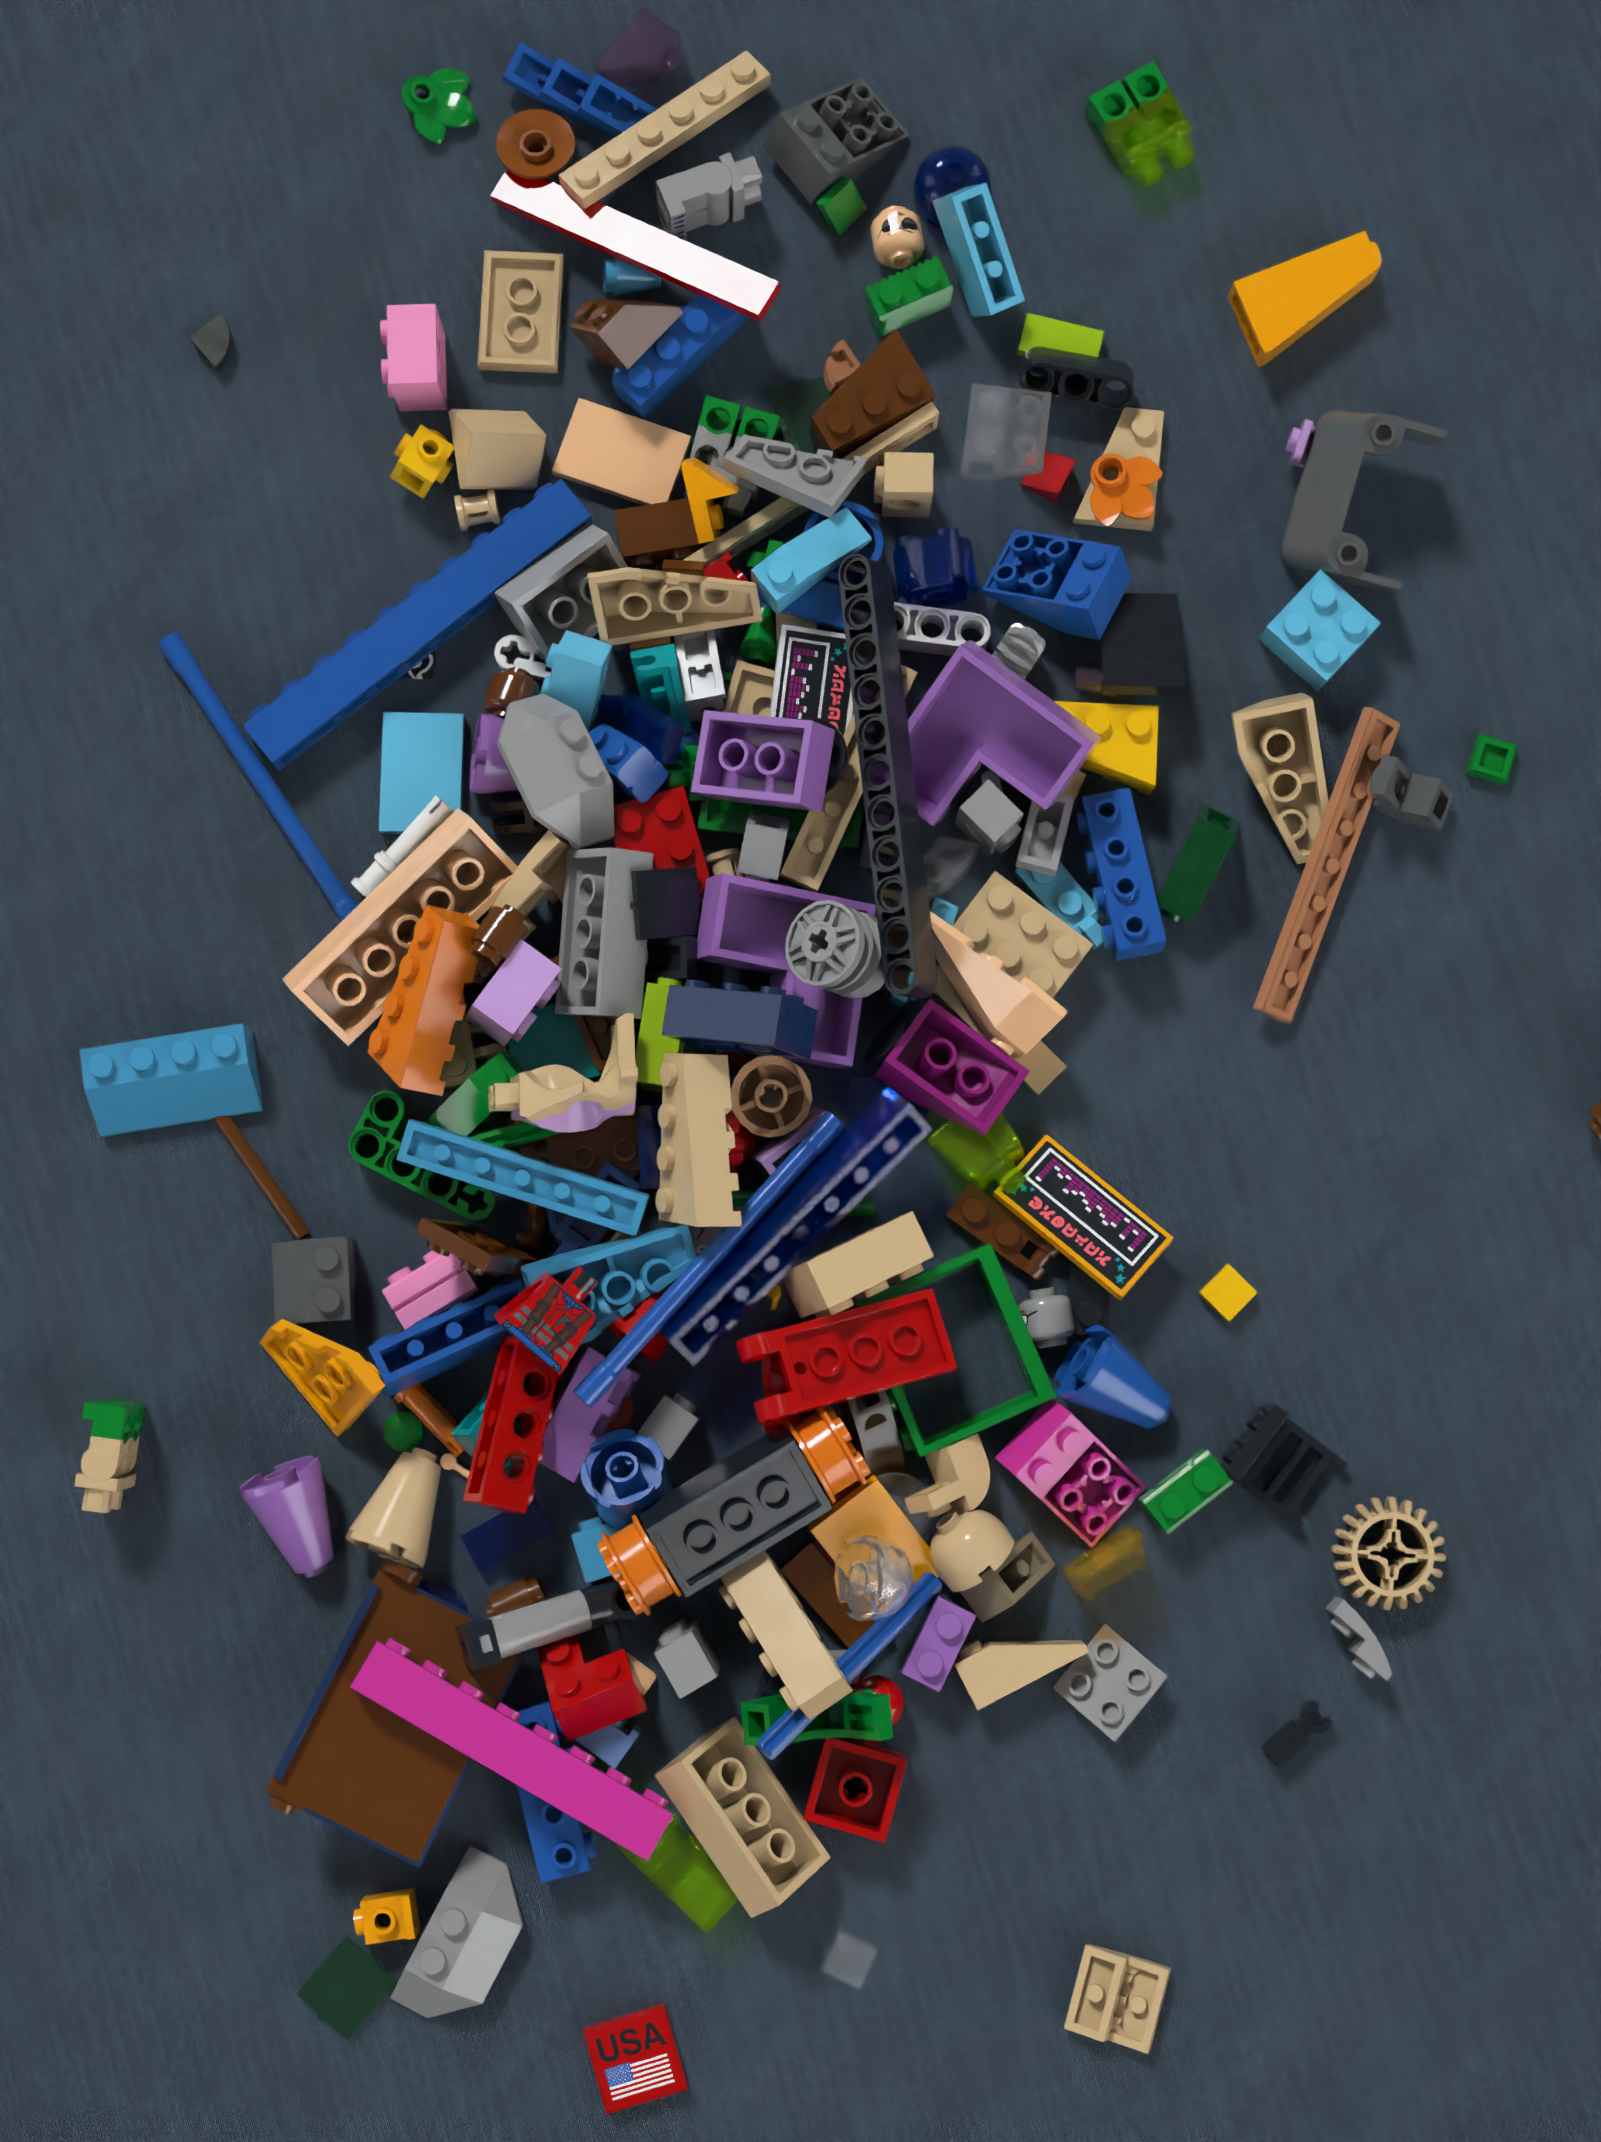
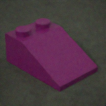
[875,999,1030,1136]

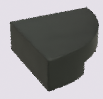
[190,313,231,372]

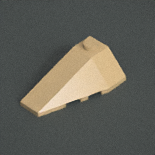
[1231,693,1329,864]

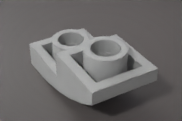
[1325,1596,1392,1681]

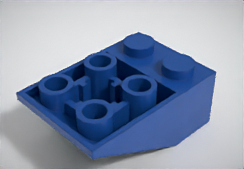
[981,529,1132,640]

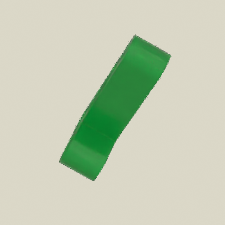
[348,1091,499,1223]

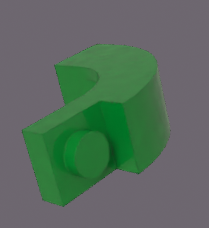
[740,1688,893,1746]

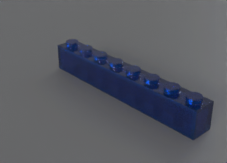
[659,1087,933,1366]

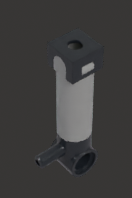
[455,1577,644,1670]

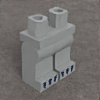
[656,152,762,241]

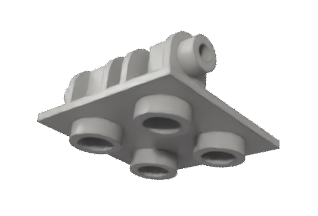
[1053,1624,1168,1742]

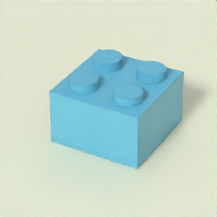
[1259,569,1381,693]

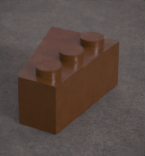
[809,328,936,459]

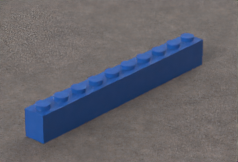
[242,479,593,772]

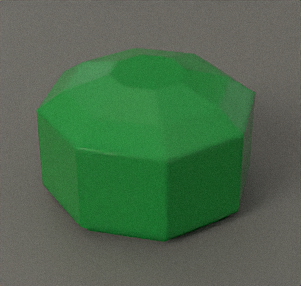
[384,1412,424,1451]

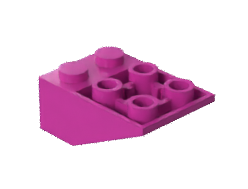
[995,1399,1147,1548]

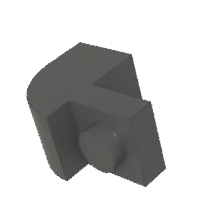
[1369,755,1454,831]

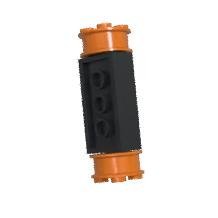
[596,1405,871,1616]

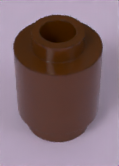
[468,904,528,969]
[485,1576,549,1618]

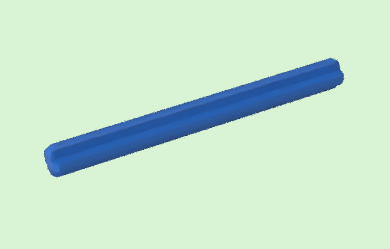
[757,1572,943,1760]

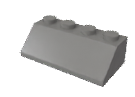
[555,847,654,1019]

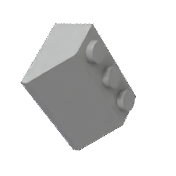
[493,522,628,663]

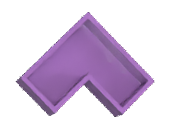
[885,640,1102,826]
[696,873,876,1069]

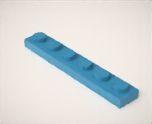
[396,1119,650,1236]

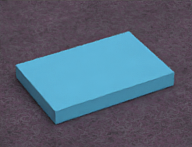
[379,712,465,834]

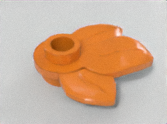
[1090,454,1163,527]

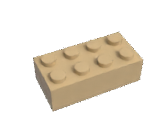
[655,1716,831,1918]

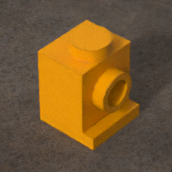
[354,1887,421,1945]

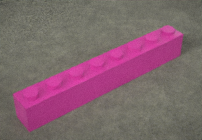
[350,1637,674,1861]

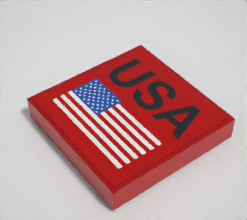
[583,2003,688,2114]

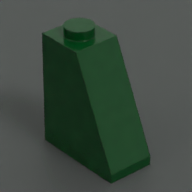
[1157,803,1238,922]

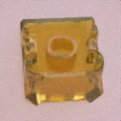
[1061,1525,1146,1602]

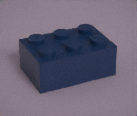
[661,980,818,1060]

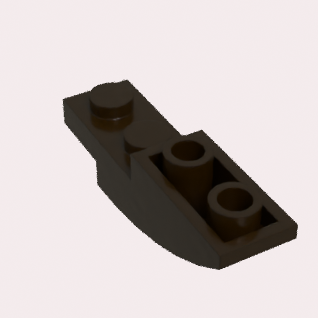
[837,1390,906,1487]

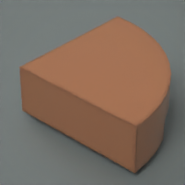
[823,339,861,393]

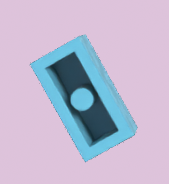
[540,630,613,731]

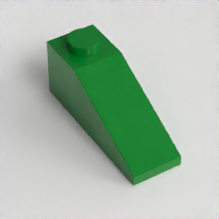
[424,1052,525,1137]

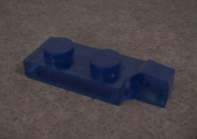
[597,692,686,764]

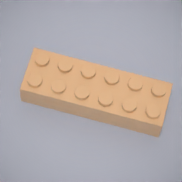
[282,808,518,1046]

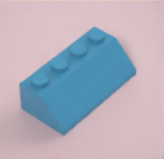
[79,1023,263,1137]

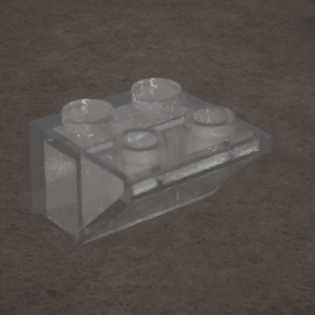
[960,383,1052,481]

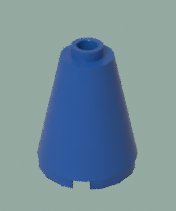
[1054,1324,1171,1429]

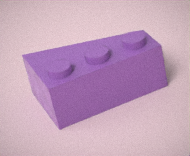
[540,1347,641,1483]

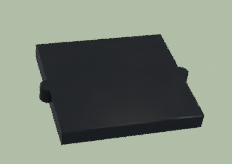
[630,866,702,940]

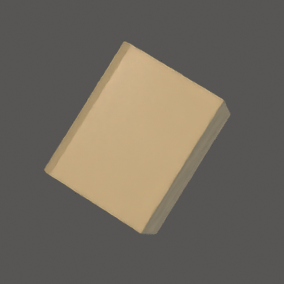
[448,409,546,490]

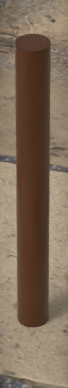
[212,1116,311,1240]

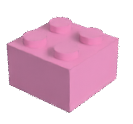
[380,304,447,412]

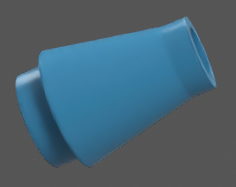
[603,257,661,296]

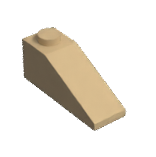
[953,1639,1089,1711]

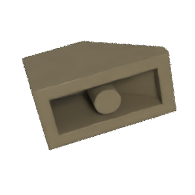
[960,1531,1056,1623]

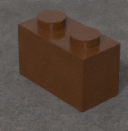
[614,498,701,570]

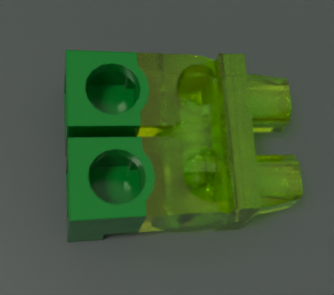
[1084,60,1196,188]

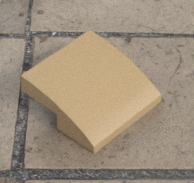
[1064,1944,1171,2054]

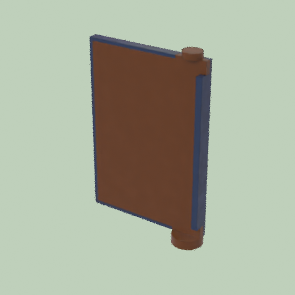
[265,1557,526,1868]

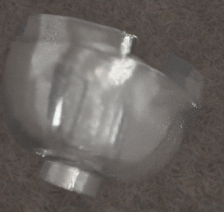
[834,1535,914,1622]

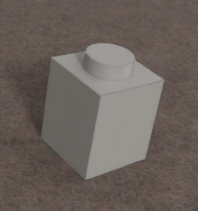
[637,1393,700,1460]

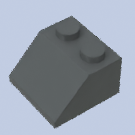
[272,1237,359,1324]

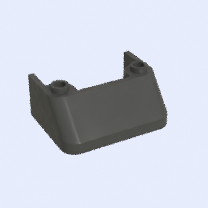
[1280,410,1448,595]

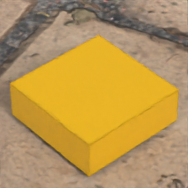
[1198,1264,1258,1322]

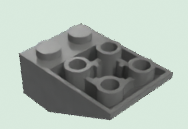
[763,77,910,205]

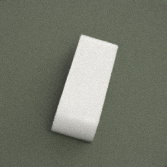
[894,602,991,656]

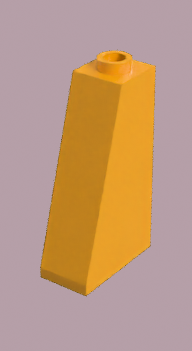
[1227,231,1382,367]

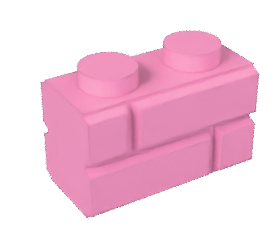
[382,1251,482,1330]

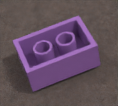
[691,710,835,812]

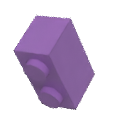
[900,1594,976,1692]

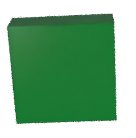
[816,176,867,236]
[1465,733,1518,786]

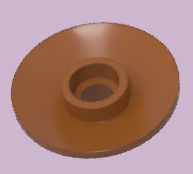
[496,109,575,179]

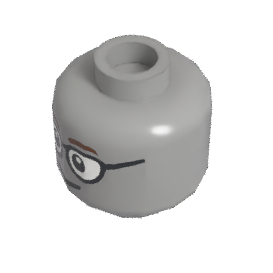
[1018,1287,1075,1349]

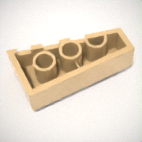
[655,1053,742,1227]
[719,1550,853,1720]

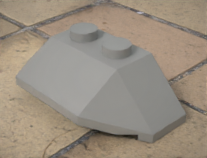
[497,693,614,850]
[391,1844,523,2018]

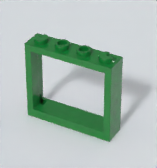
[851,1244,1057,1457]

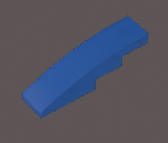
[501,42,657,138]

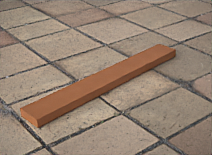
[1253,707,1401,1024]

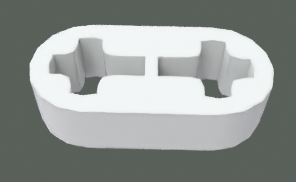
[494,635,551,681]

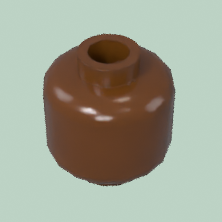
[483,667,541,719]

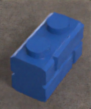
[589,723,669,803]

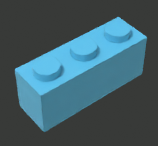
[932,183,1025,317]

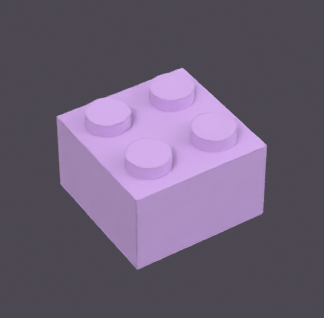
[465,939,562,1047]

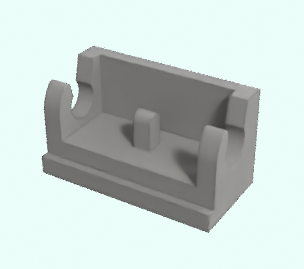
[674,629,726,722]

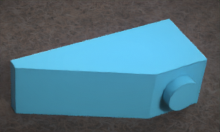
[751,507,872,614]

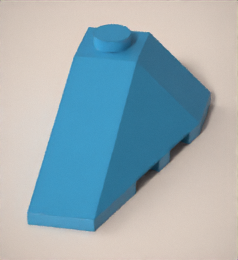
[520,1224,697,1344]

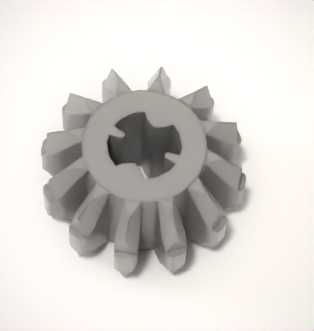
[992,622,1045,679]

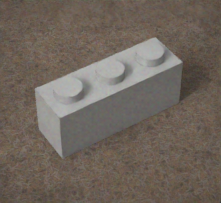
[654,1618,721,1699]

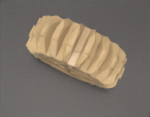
[1331,1496,1446,1611]

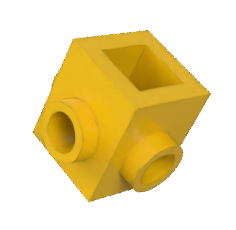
[389,425,454,499]

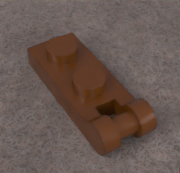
[945,1182,1060,1282]

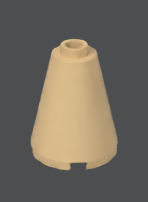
[345,1447,441,1569]

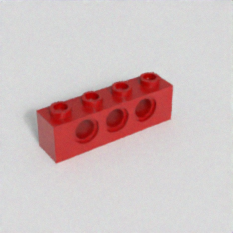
[463,1336,563,1514]

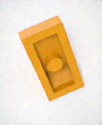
[680,457,742,544]

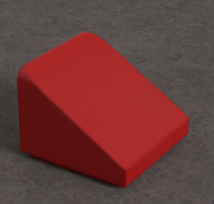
[1020,450,1076,503]

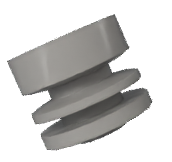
[785,900,885,999]

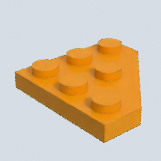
[259,1319,386,1437]

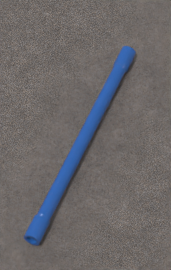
[158,632,358,922]
[572,1111,845,1408]

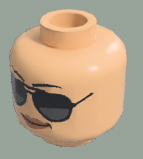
[870,206,925,269]

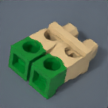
[74,1398,145,1513]

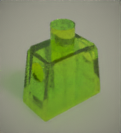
[927,1112,1026,1194]

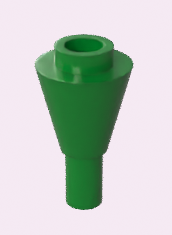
[739,607,777,668]

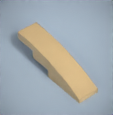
[472,830,572,985]

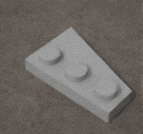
[723,435,869,518]

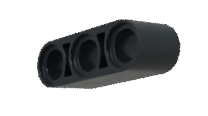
[1019,347,1134,410]

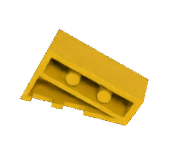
[1054,701,1159,796]

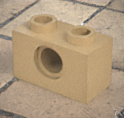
[874,452,934,517]

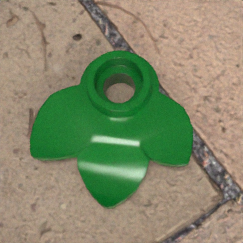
[401,68,476,145]

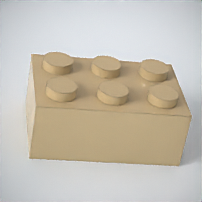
[953,871,1093,998]
[780,1211,934,1319]

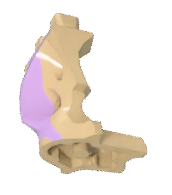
[488,1013,638,1133]

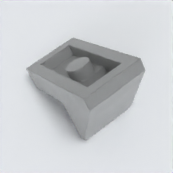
[1015,794,1074,877]

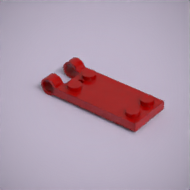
[736,1288,958,1425]

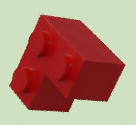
[537,1635,648,1741]

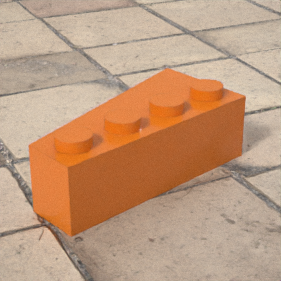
[367,905,480,1096]

